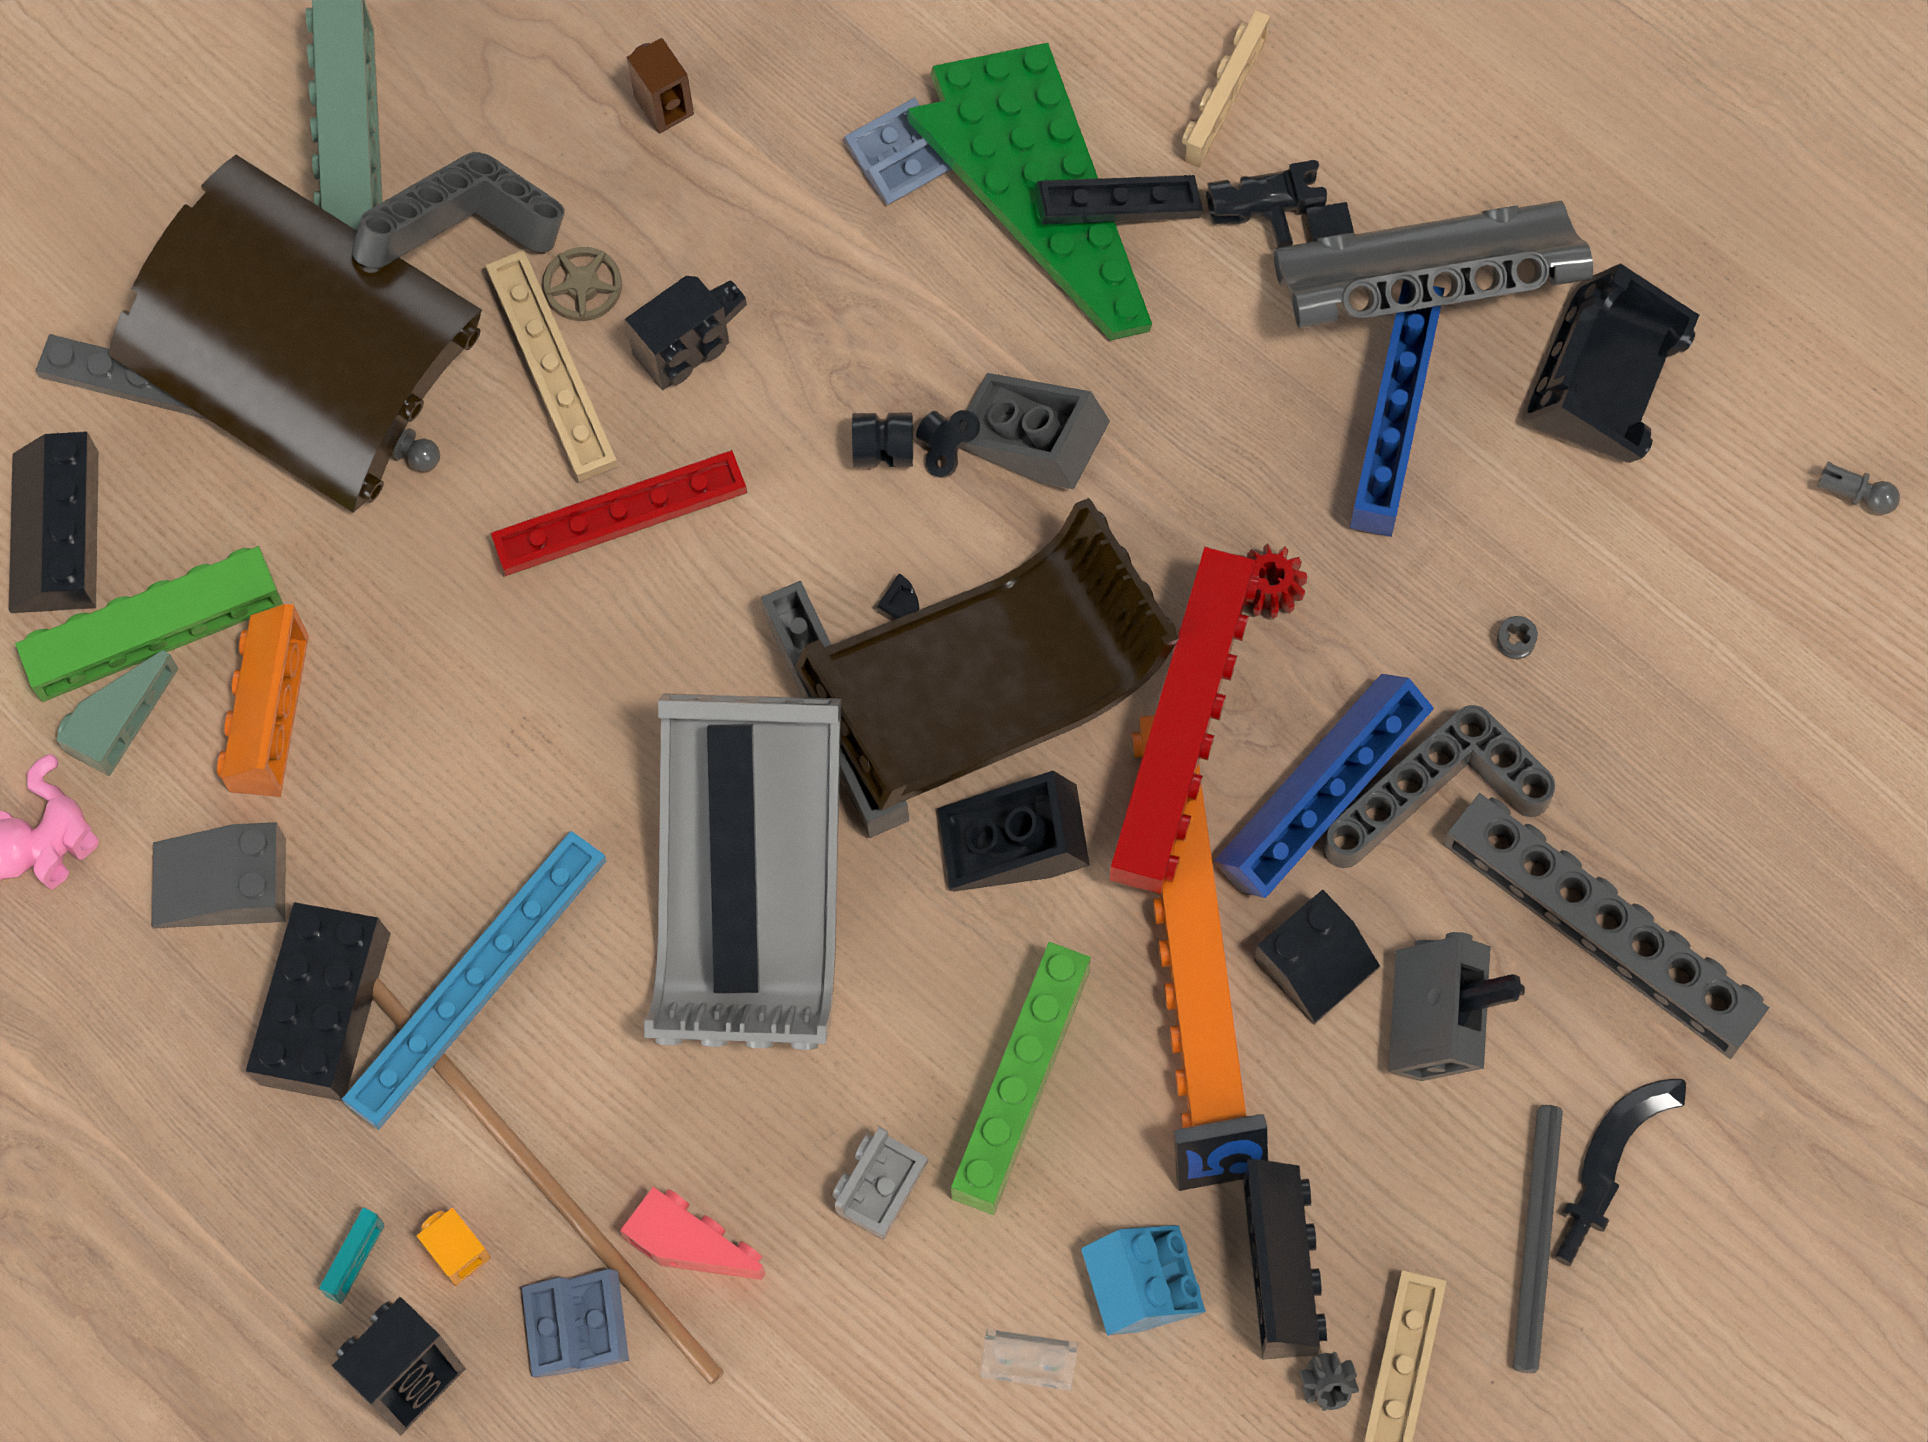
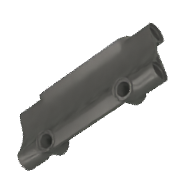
[1274,200,1593,328]

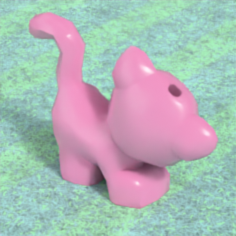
[0,754,99,890]

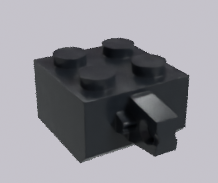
[625,276,747,390]

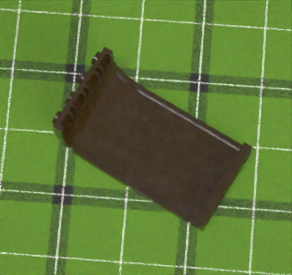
[795,498,1179,811]

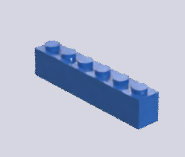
[1350,280,1445,537]
[1213,673,1434,898]

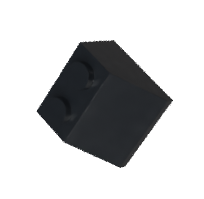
[1254,889,1380,1025]

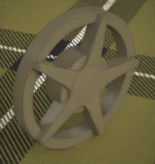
[543,247,622,321]

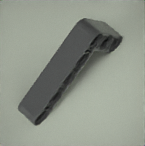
[352,152,565,268]
[1324,705,1556,868]

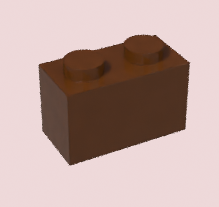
[626,37,694,134]

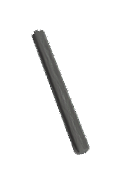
[1513,1105,1563,1373]

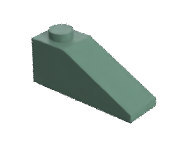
[56,650,178,776]

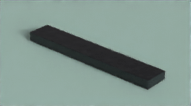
[707,724,760,993]

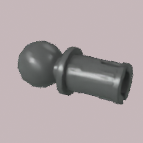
[393,428,440,472]
[1817,461,1900,515]

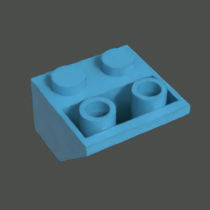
[1081,1225,1206,1336]

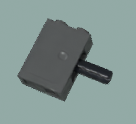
[1388,932,1525,1081]

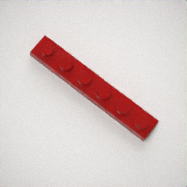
[491,450,747,576]

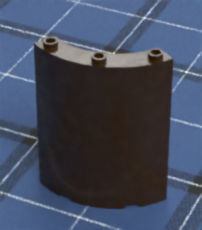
[109,154,482,513]

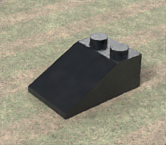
[938,770,1090,892]

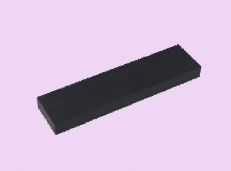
[1034,175,1203,225]

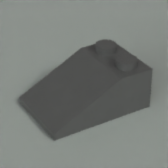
[960,373,1110,490]
[152,822,286,929]

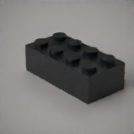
[246,902,391,1101]
[332,1296,466,1436]

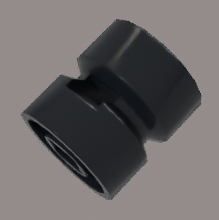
[852,412,913,468]

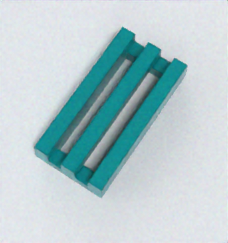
[319,1207,385,1304]

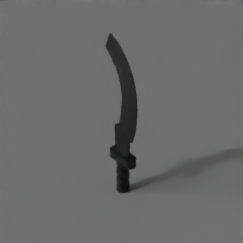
[1555,1079,1686,1266]

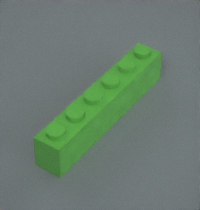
[15,546,283,702]
[951,942,1091,1215]

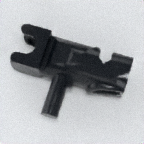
[1205,160,1327,247]

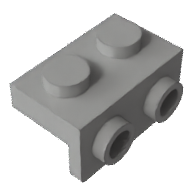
[832,1127,928,1240]

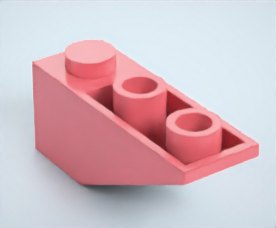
[620,1187,766,1280]

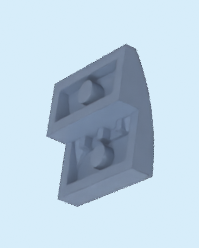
[843,97,952,206]
[522,1269,629,1378]

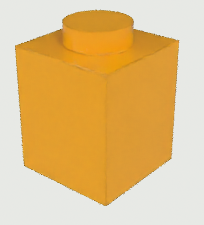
[416,1207,491,1287]

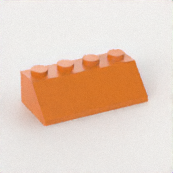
[217,604,309,797]

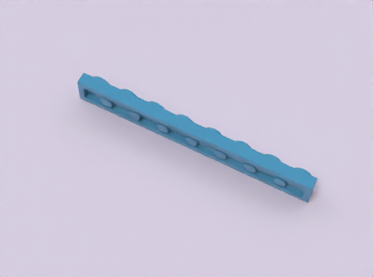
[342,831,607,1130]

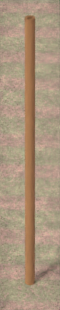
[373,978,724,1385]

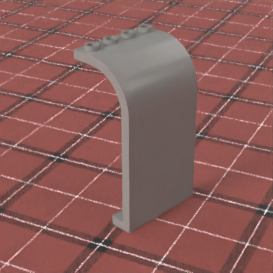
[644,693,841,1050]

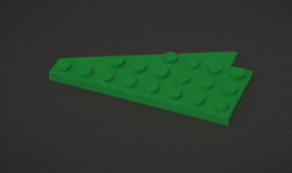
[907,42,1152,341]

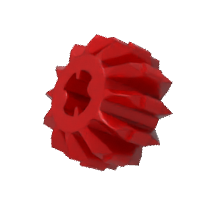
[1244,543,1308,620]

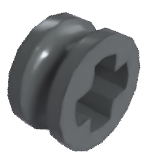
[1497,616,1538,660]

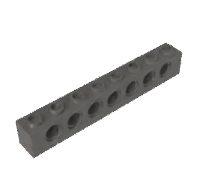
[1444,793,1770,1060]

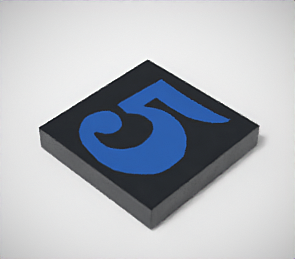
[1174,1114,1268,1191]

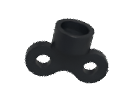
[916,410,980,478]

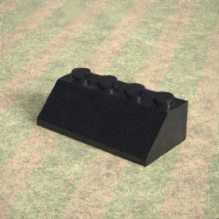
[9,431,99,613]
[1243,1159,1327,1360]

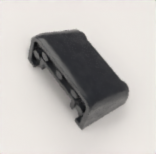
[1522,263,1700,463]

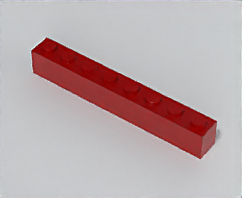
[1110,546,1260,894]

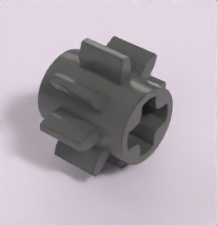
[1300,1352,1359,1411]

